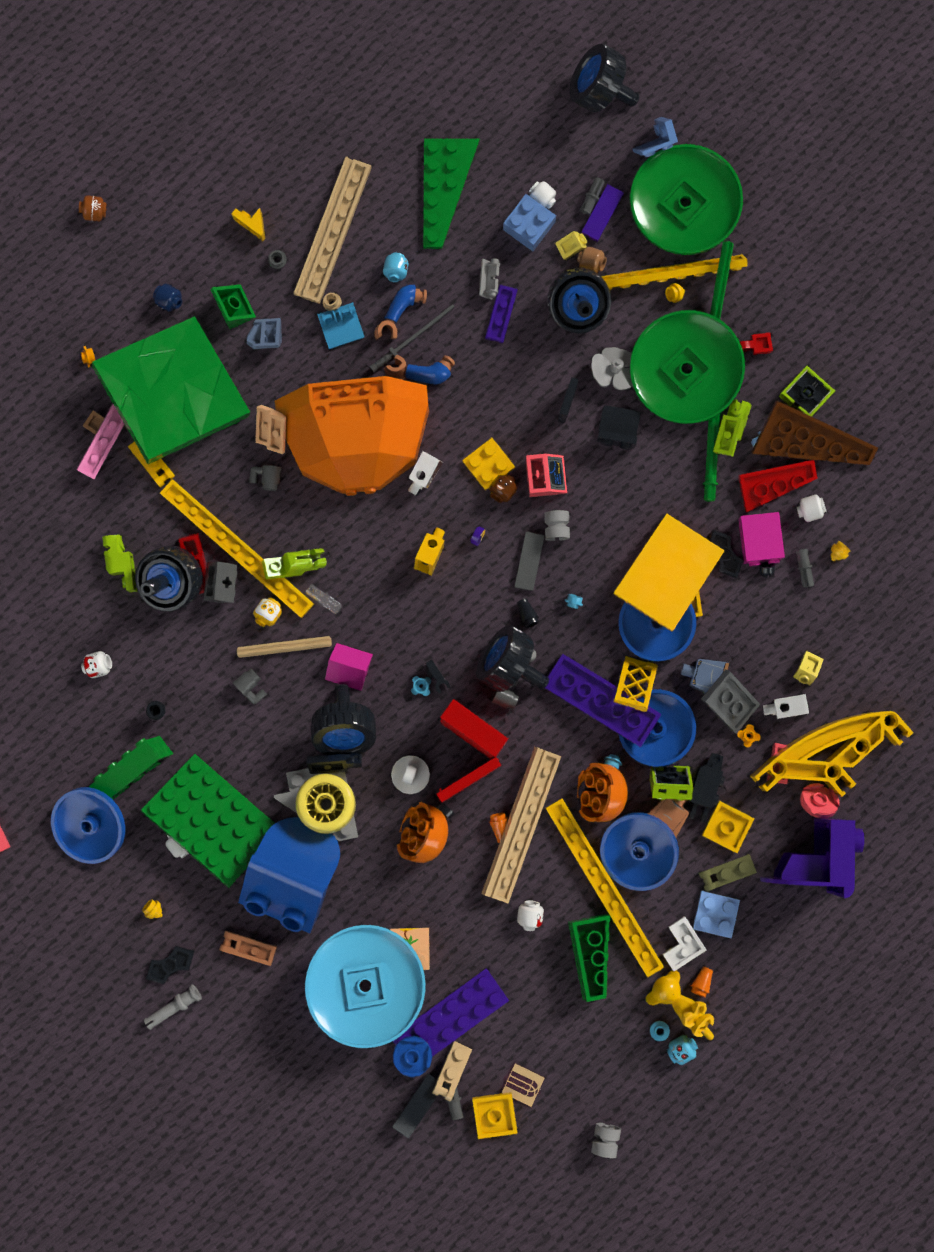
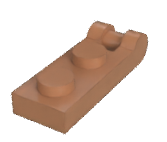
[219,931,277,966]

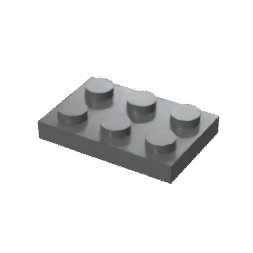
[701,669,760,734]

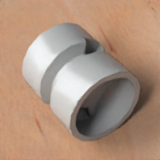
[544,510,570,541]
[591,1123,621,1158]

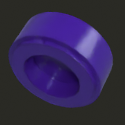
[470,526,486,546]

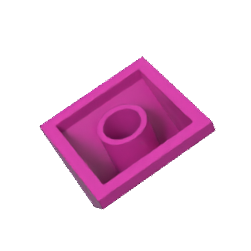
[325,643,373,691]

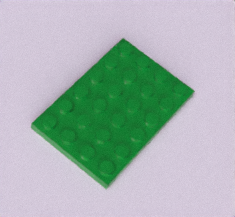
[141,754,275,888]

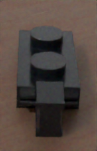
[307,753,362,774]

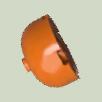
[577,763,628,822]
[397,802,448,863]

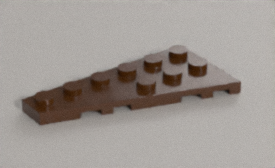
[751,401,878,465]

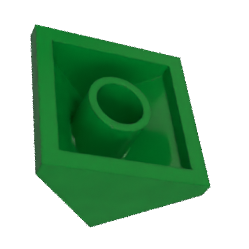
[210,284,256,330]

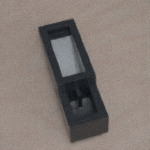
[392,1074,444,1139]

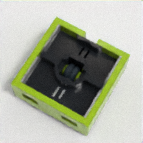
[779,366,835,417]
[650,766,693,801]

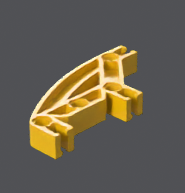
[750,711,913,797]

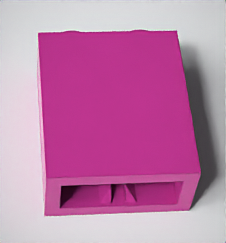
[738,512,785,566]

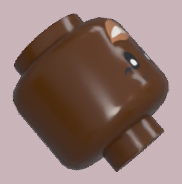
[489,474,517,503]

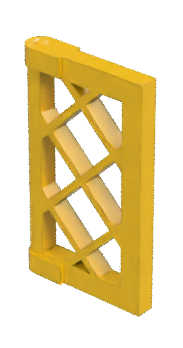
[614,656,658,712]

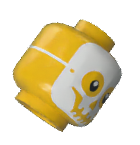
[253,598,282,627]

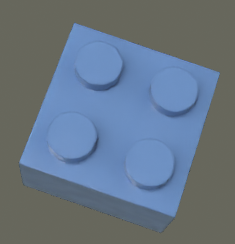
[503,194,556,251]

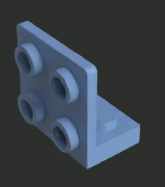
[633,117,678,157]

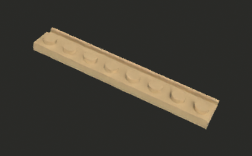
[294,157,371,304]
[481,747,561,903]

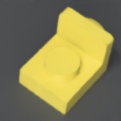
[555,231,587,260]
[793,651,824,685]

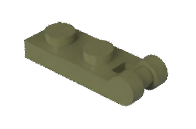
[699,854,757,891]

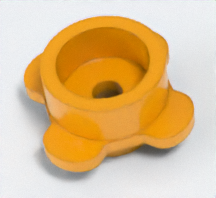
[81,346,95,368]
[737,724,760,747]

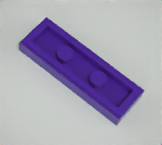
[581,184,624,242]
[485,284,518,343]

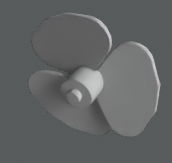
[591,347,633,390]

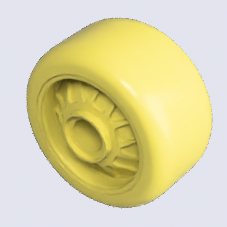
[296,774,356,834]

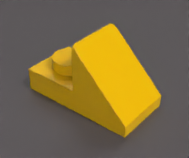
[231,208,265,241]

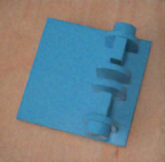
[317,303,365,349]

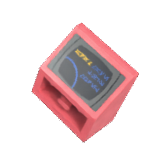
[525,454,567,497]

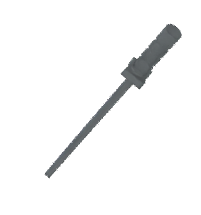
[369,304,455,373]

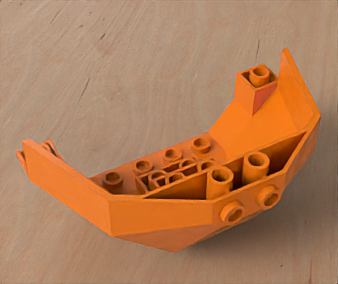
[275,376,429,496]

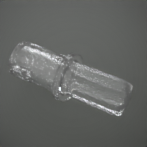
[305,584,342,614]

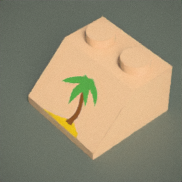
[390,928,430,970]

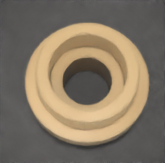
[323,293,342,311]

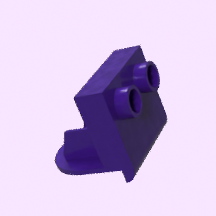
[760,818,864,898]

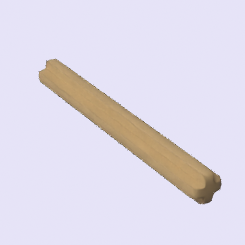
[237,636,332,658]

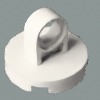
[391,756,430,794]

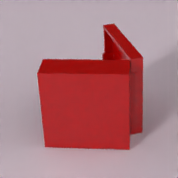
[437,699,509,802]

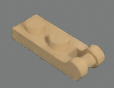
[432,1041,472,1101]

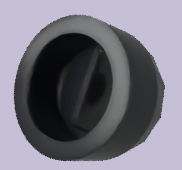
[759,562,775,578]

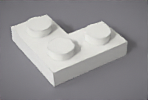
[663,916,706,971]

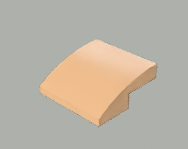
[256,405,286,454]

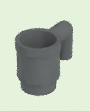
[249,465,281,491]
[232,668,267,704]
[490,681,519,710]

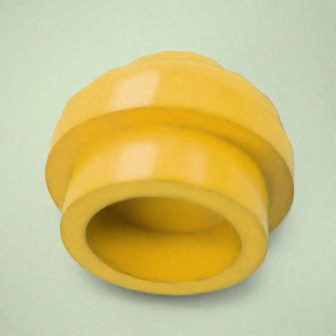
[665,283,685,303]
[831,541,850,561]
[142,899,162,919]

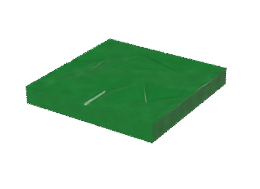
[92,316,250,464]

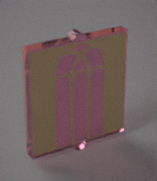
[501,1062,546,1108]

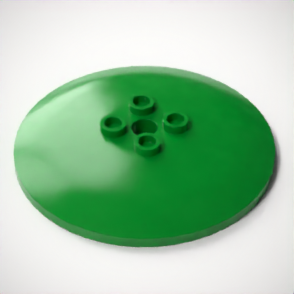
[630,144,743,255]
[630,310,745,424]

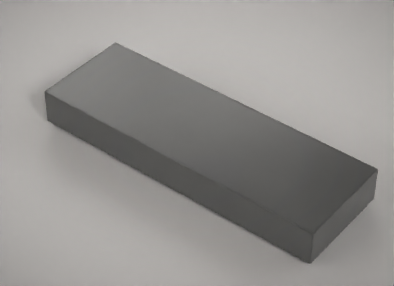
[514,532,544,591]

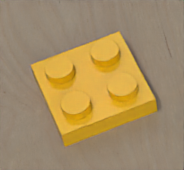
[462,438,515,491]
[702,801,754,853]
[472,1092,517,1139]

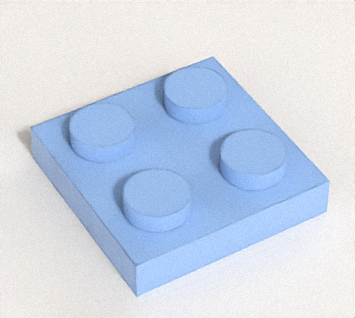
[693,891,740,939]

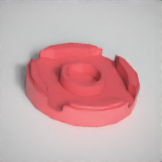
[800,783,840,819]

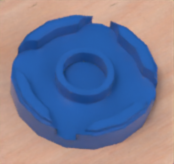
[393,1036,432,1077]

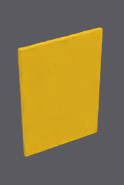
[613,514,724,632]

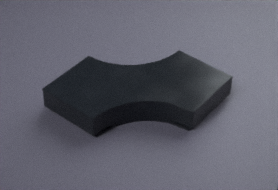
[709,530,743,579]
[146,946,195,984]

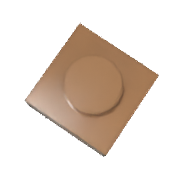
[83,411,104,435]

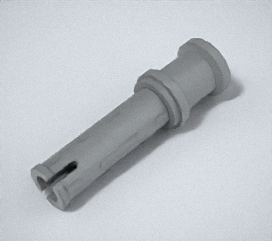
[144,985,202,1030]

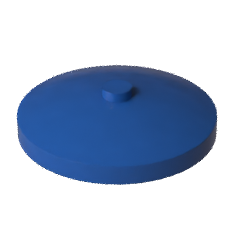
[619,602,696,662]
[619,689,696,767]
[51,787,125,864]
[600,813,679,891]

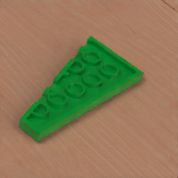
[423,139,480,249]

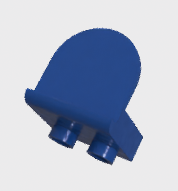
[238,817,340,933]

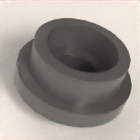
[268,250,287,269]

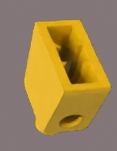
[414,528,445,576]

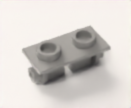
[479,259,500,300]

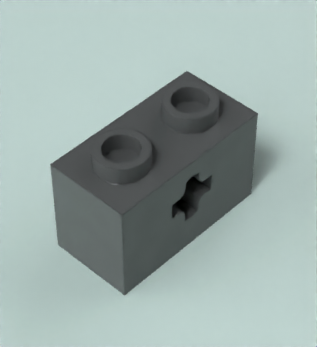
[204,561,237,603]

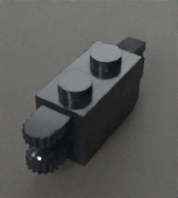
[687,753,725,823]

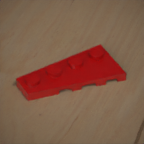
[738,460,817,512]

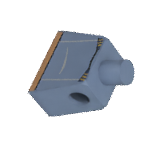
[681,659,729,694]

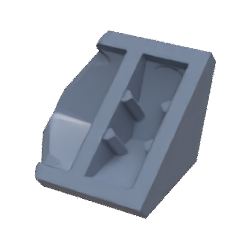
[247,318,282,349]

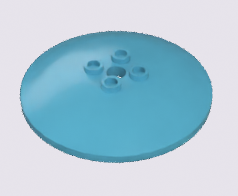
[305,925,425,1048]

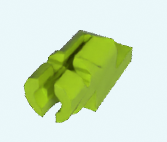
[713,399,752,457]
[102,535,137,592]
[262,548,327,579]

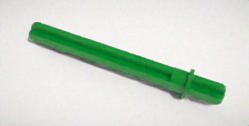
[710,241,734,319]
[703,414,720,502]

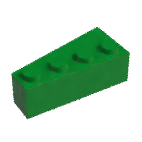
[89,736,173,800]
[568,914,610,1002]

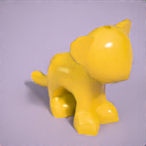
[646,970,714,1040]

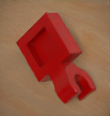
[740,333,773,355]

